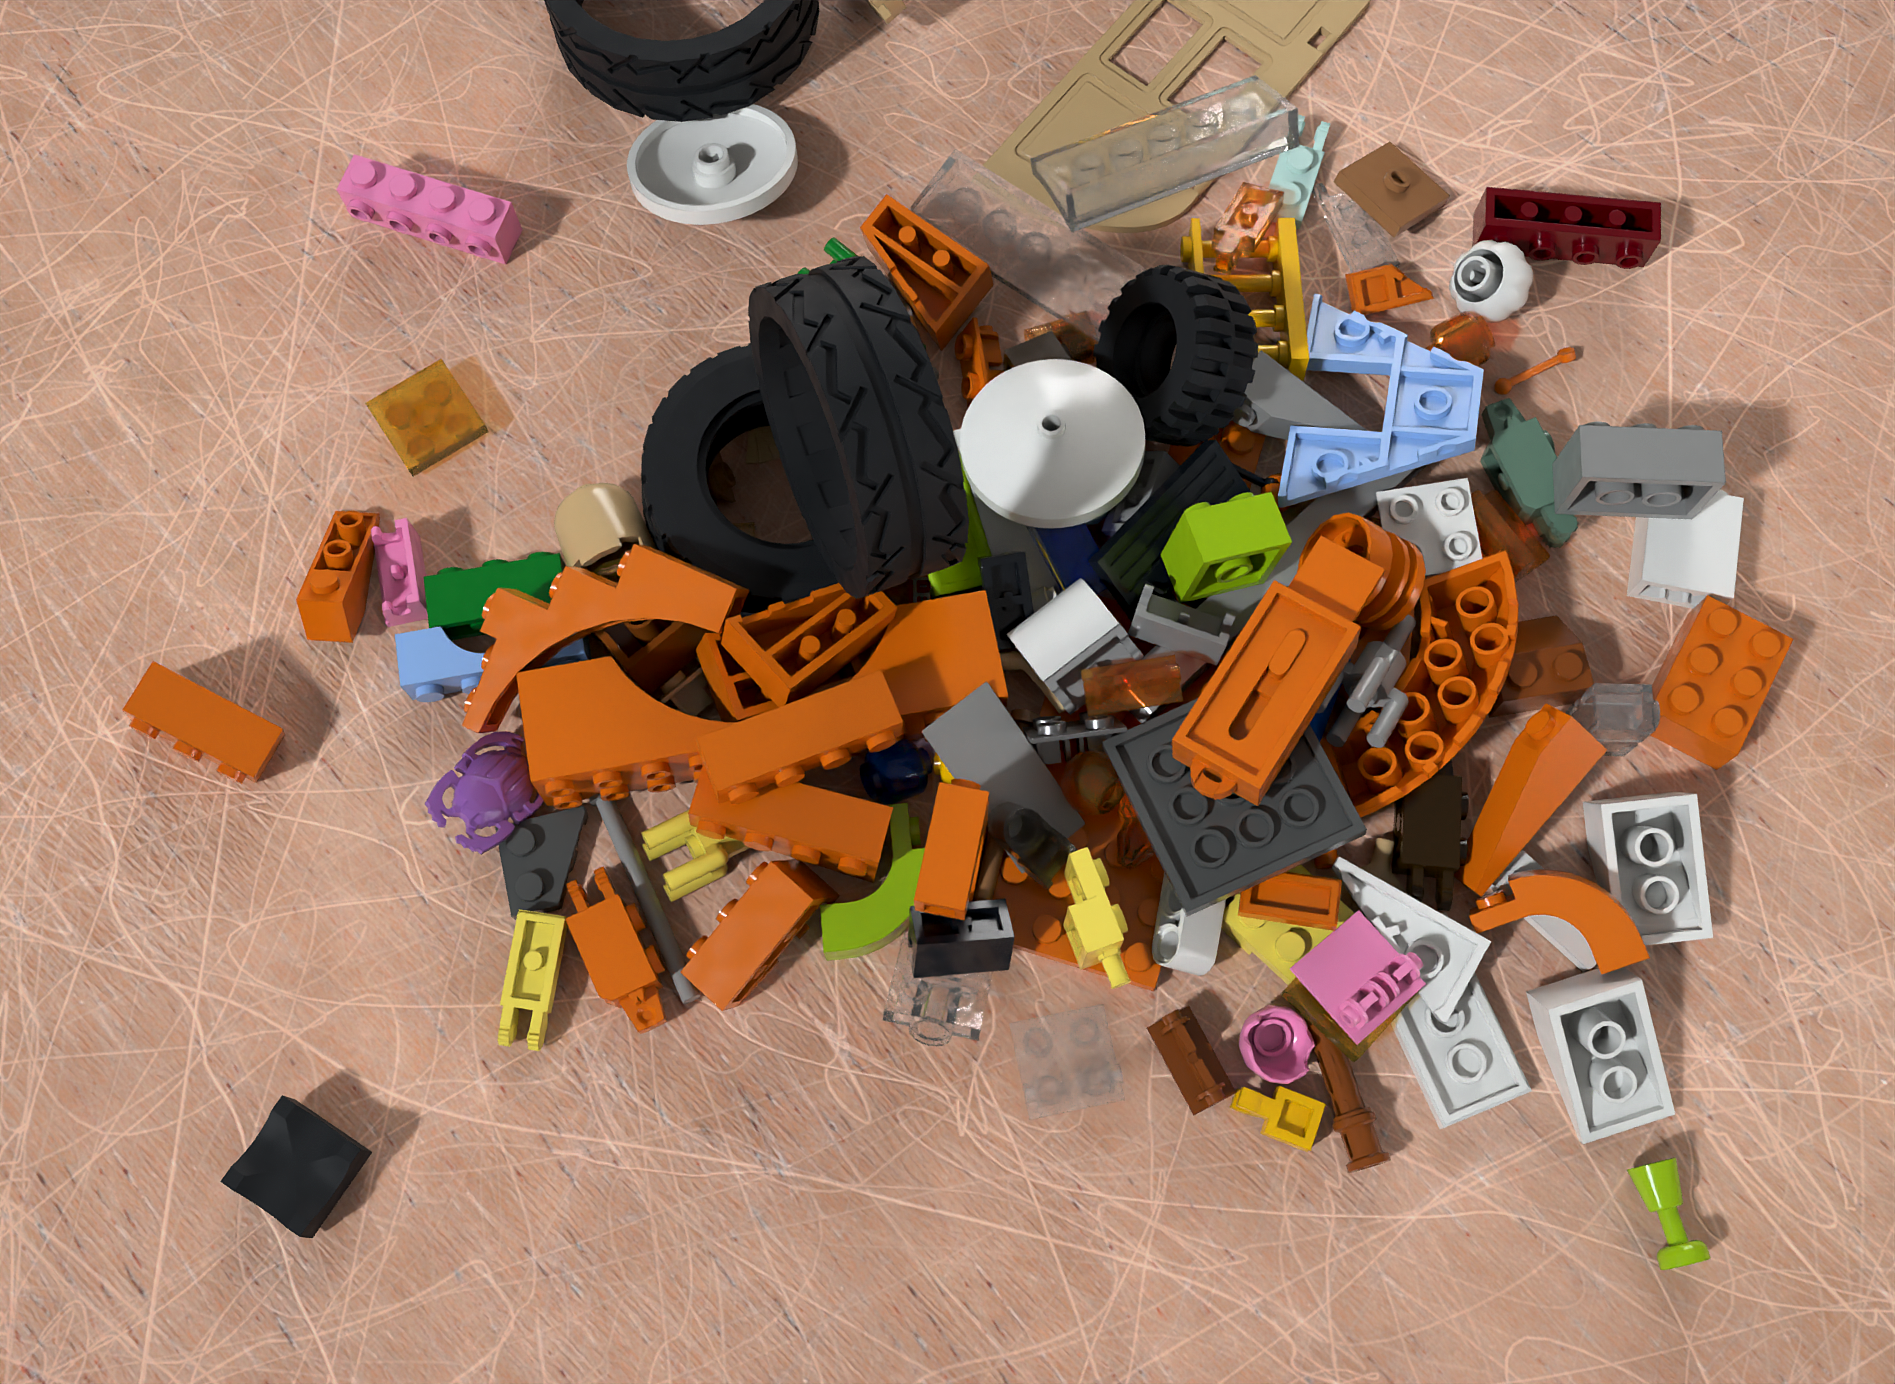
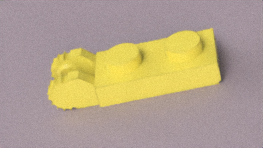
[497,909,568,1051]

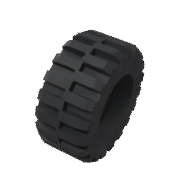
[1093,265,1258,447]

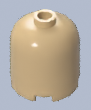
[554,483,657,579]

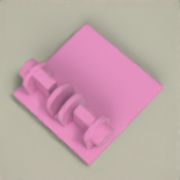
[1290,910,1426,1045]

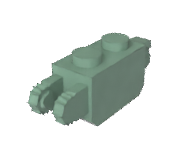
[1480,398,1579,548]

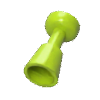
[1627,1157,1711,1270]

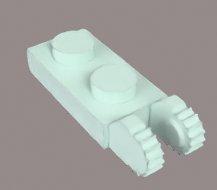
[1259,114,1330,230]

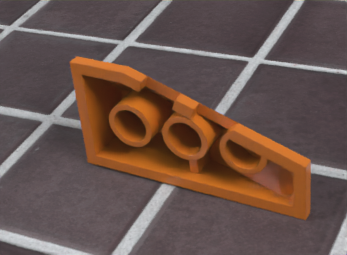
[1454,703,1607,897]

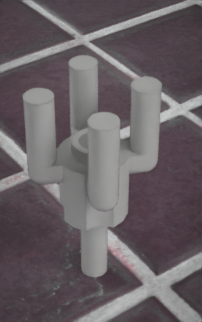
[1316,615,1416,748]

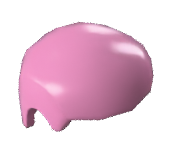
[1239,1005,1315,1084]

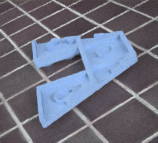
[1278,294,1484,508]

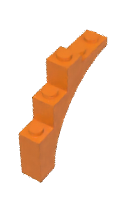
[462,544,750,733]

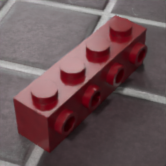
[1472,187,1661,269]

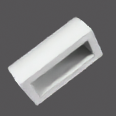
[1006,578,1119,681]

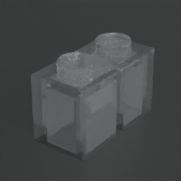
[1566,683,1660,756]

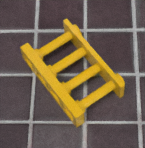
[1180,218,1309,381]

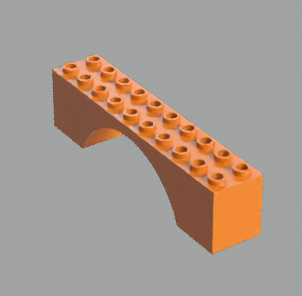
[516,590,1008,809]

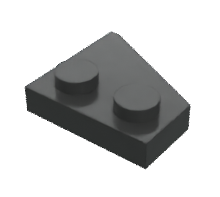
[495,806,588,920]

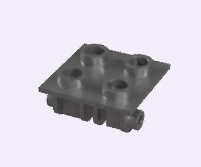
[1022,710,1128,765]

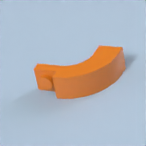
[1469,869,1650,975]

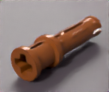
[1308,1019,1391,1173]

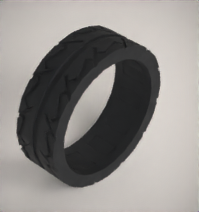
[544,0,820,122]
[748,256,969,599]

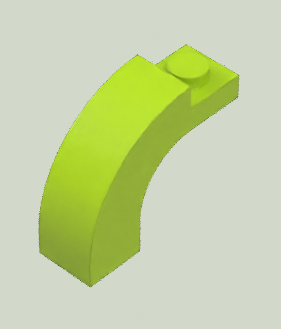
[820,803,925,961]

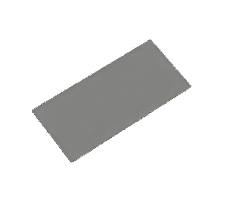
[922,682,1085,873]

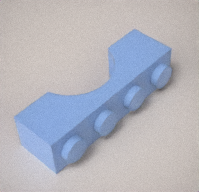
[395,626,592,702]

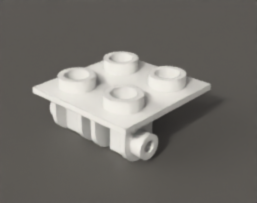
[1376,478,1482,576]

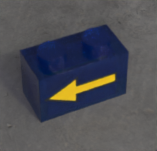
[1025,523,1107,595]

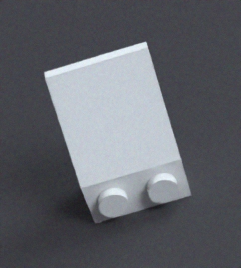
[1583,792,1713,945]
[1526,967,1675,1144]

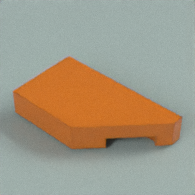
[1345,264,1434,315]

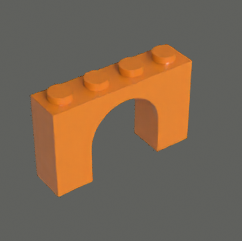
[914,779,989,920]

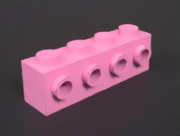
[336,154,523,265]

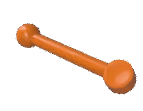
[1494,347,1576,395]

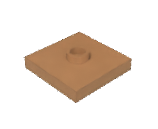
[1333,141,1450,237]

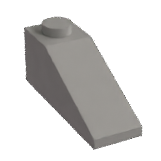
[1232,350,1367,440]

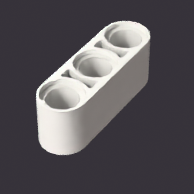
[1152,872,1226,976]

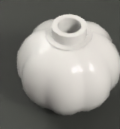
[1449,240,1533,323]

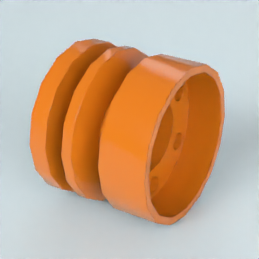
[1297,512,1426,631]

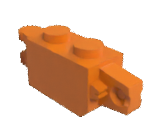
[565,867,667,1034]

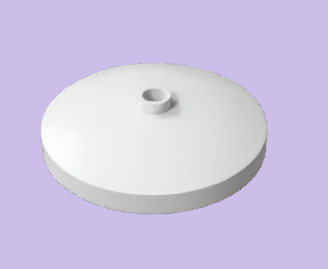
[627,104,798,225]
[960,359,1145,528]

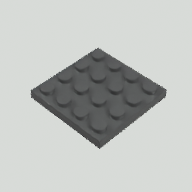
[1102,698,1367,917]

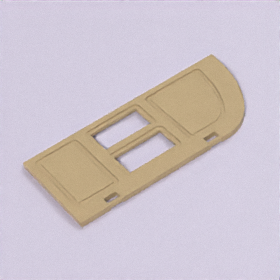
[976,0,1371,233]

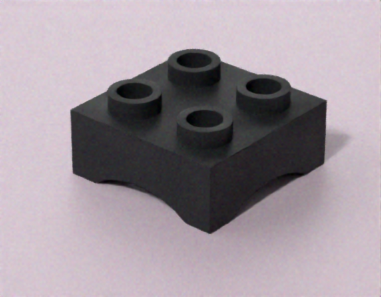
[220,1095,372,1238]

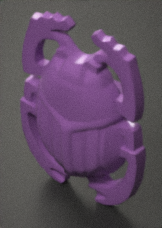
[425,731,544,855]

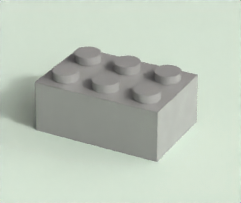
[1552,421,1726,520]

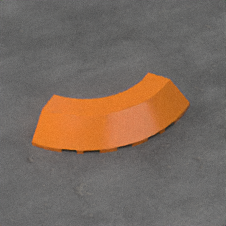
[1320,550,1519,817]

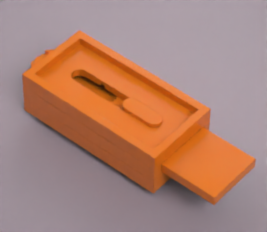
[1172,536,1385,806]

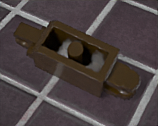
[1392,759,1469,911]

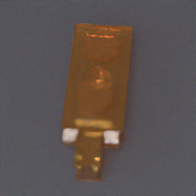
[1211,182,1284,275]

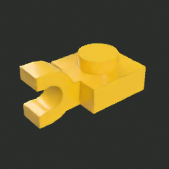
[1230,1086,1326,1152]

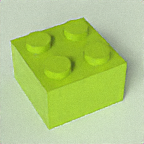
[1160,492,1292,604]

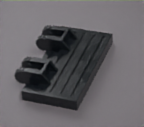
[1088,440,1252,622]

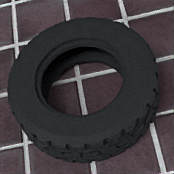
[641,343,839,618]

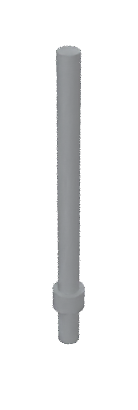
[589,794,701,1004]

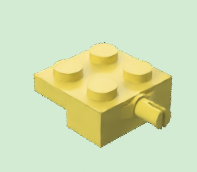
[1063,847,1131,989]
[1221,865,1355,985]

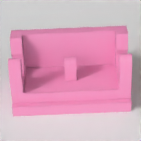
[371,518,428,627]

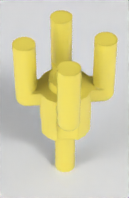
[641,810,750,902]

